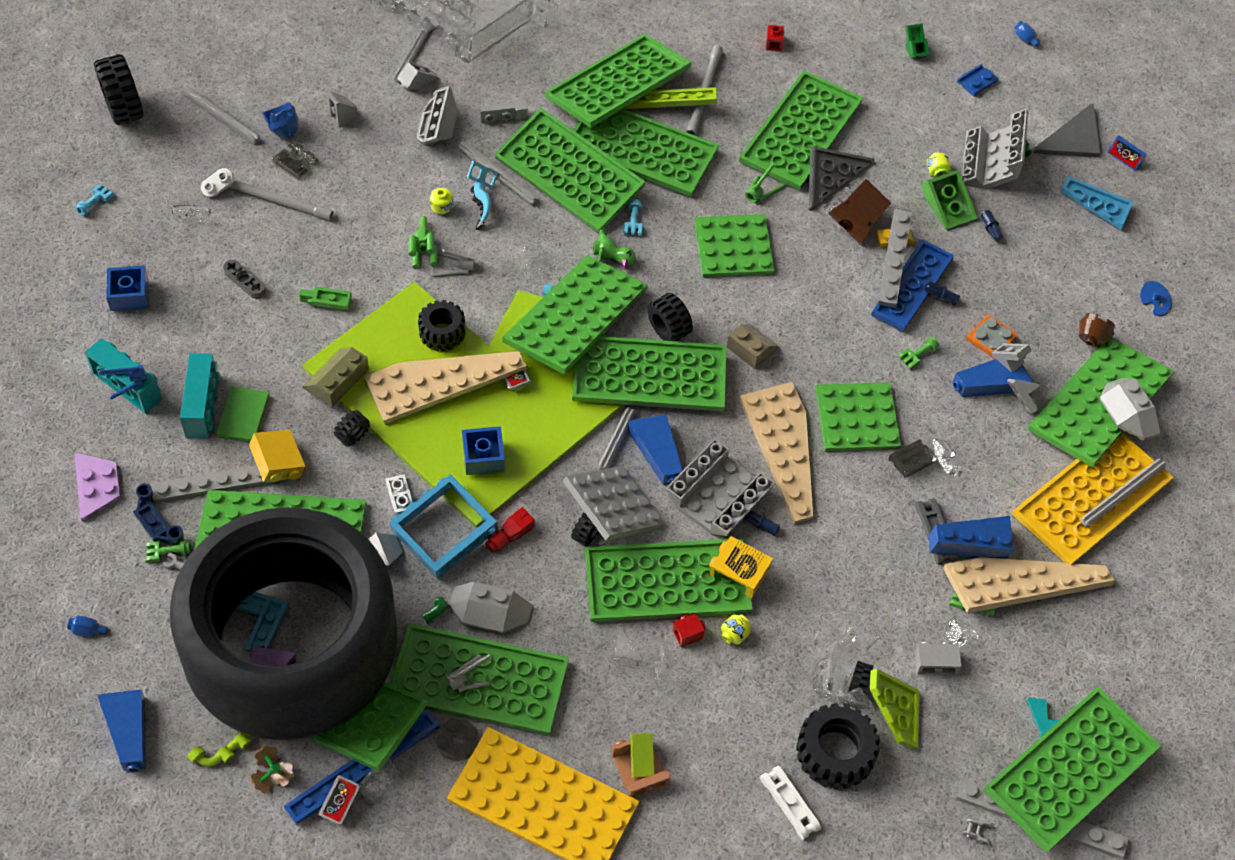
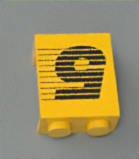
[709,536,773,598]

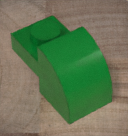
[905,23,930,58]

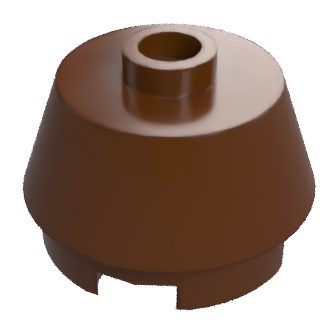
[1079,313,1115,347]

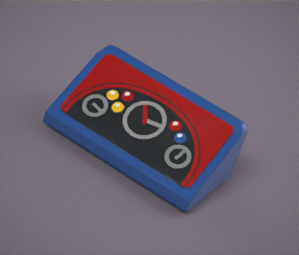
[1108,135,1146,171]

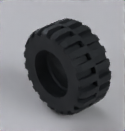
[94,54,144,125]
[796,703,880,789]

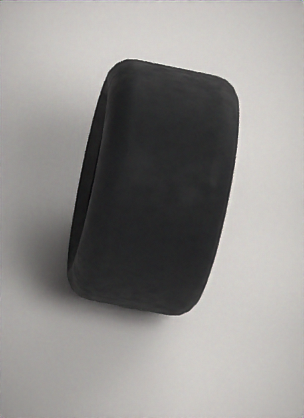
[170,507,397,740]

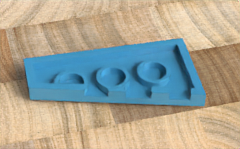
[1061,176,1133,230]

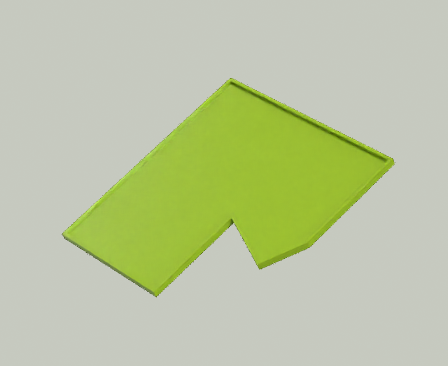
[302,281,625,528]

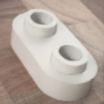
[201,168,235,197]

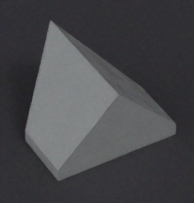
[369,532,403,565]

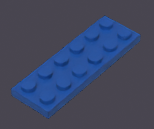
[871,239,954,332]

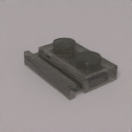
[889,439,937,478]

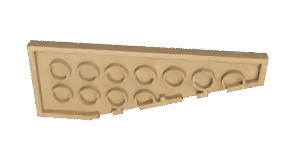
[364,351,527,424]
[739,382,813,524]
[944,557,1115,613]

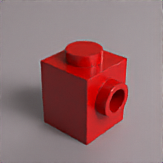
[766,25,784,52]
[672,614,706,647]

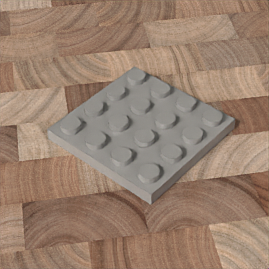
[563,466,665,541]

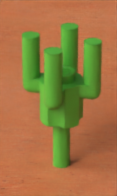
[409,216,438,268]

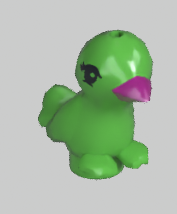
[593,229,636,268]

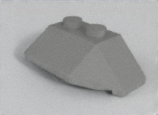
[416,86,458,145]
[1099,378,1161,440]
[449,582,533,634]

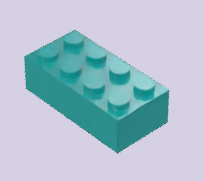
[85,338,162,414]
[180,353,220,439]

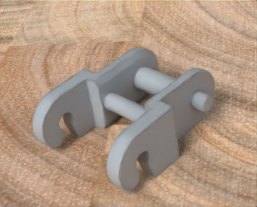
[963,818,994,846]

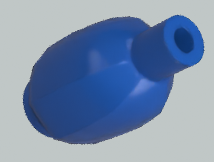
[1014,21,1040,47]
[67,616,107,637]

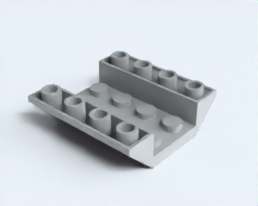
[961,109,1029,189]
[665,438,776,536]

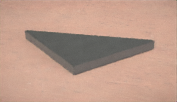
[1033,104,1100,157]
[808,146,874,210]

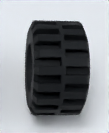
[647,293,693,341]
[418,300,466,351]

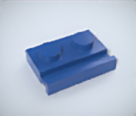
[957,63,998,97]

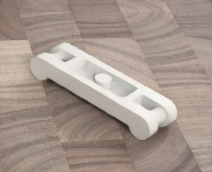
[760,766,821,840]

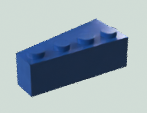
[928,516,1014,559]

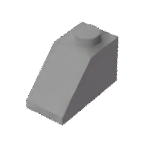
[397,62,438,91]
[327,92,357,127]

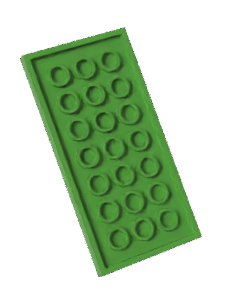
[545,34,691,128]
[739,70,863,190]
[494,108,646,233]
[573,109,719,197]
[502,255,648,374]
[572,336,726,412]
[1028,338,1174,468]
[194,490,366,549]
[585,538,753,622]
[390,623,569,736]
[983,686,1161,853]

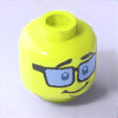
[927,153,951,177]
[430,188,453,214]
[721,615,751,645]

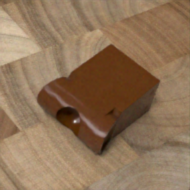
[828,179,891,244]

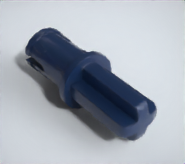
[981,210,1003,242]
[924,281,960,306]
[743,510,780,536]

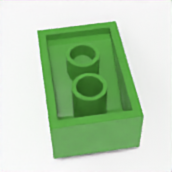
[921,169,977,230]

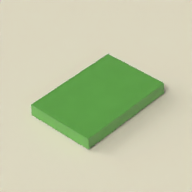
[216,386,269,443]

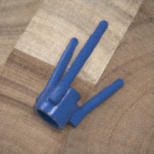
[98,365,147,400]

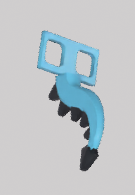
[467,161,498,230]

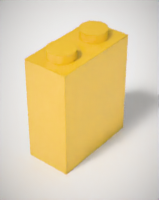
[249,430,305,482]

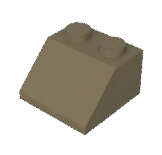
[727,325,779,369]

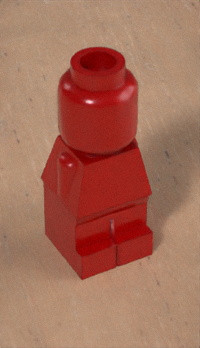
[485,507,535,552]

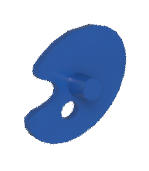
[1140,281,1171,316]

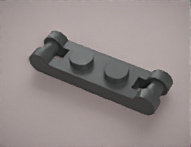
[915,498,957,564]

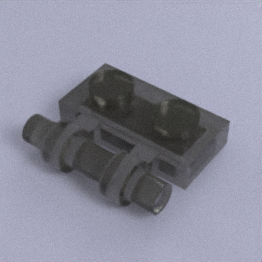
[272,141,318,180]

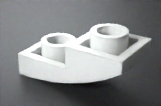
[386,474,412,514]

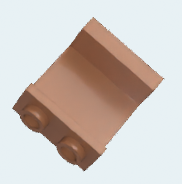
[611,740,671,798]

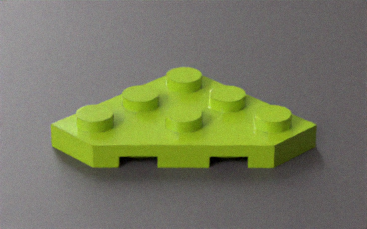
[870,669,920,750]

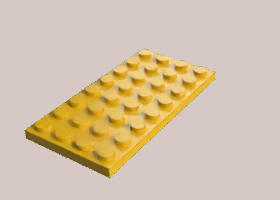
[1012,434,1174,565]
[446,727,639,860]

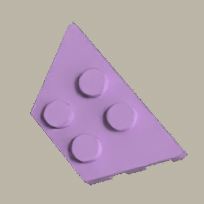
[75,453,121,521]

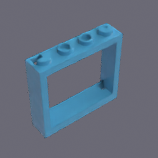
[389,474,498,579]

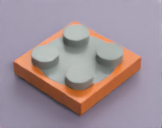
[966,314,1018,359]

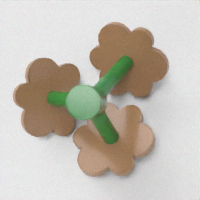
[250,745,295,793]

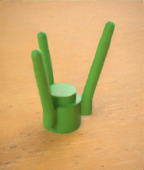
[745,165,786,203]

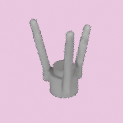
[431,249,475,277]
[446,654,491,693]

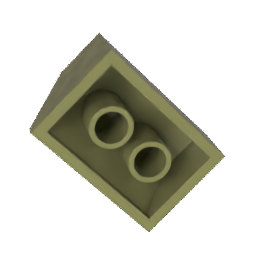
[303,347,369,407]

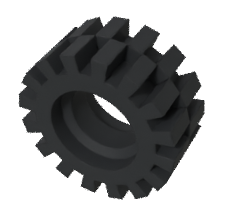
[334,410,370,447]
[571,512,599,547]
[847,661,874,701]

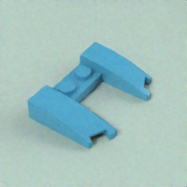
[236,592,289,652]

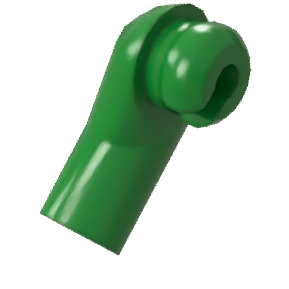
[422,597,448,623]

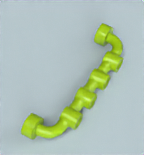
[187,732,252,767]

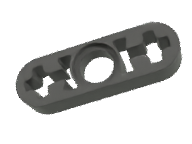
[223,260,265,299]

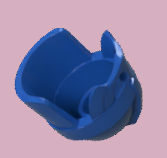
[262,102,299,138]

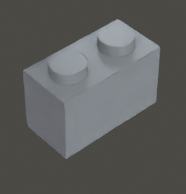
[915,642,961,675]

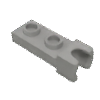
[480,99,528,123]

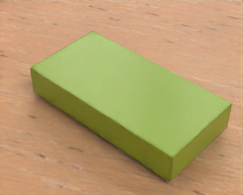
[630,732,654,777]

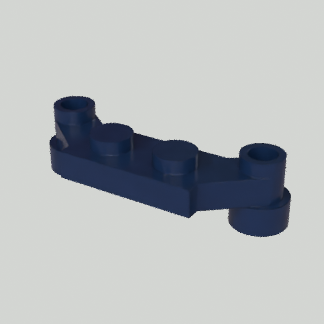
[133,483,184,546]

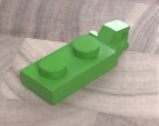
[299,287,352,311]

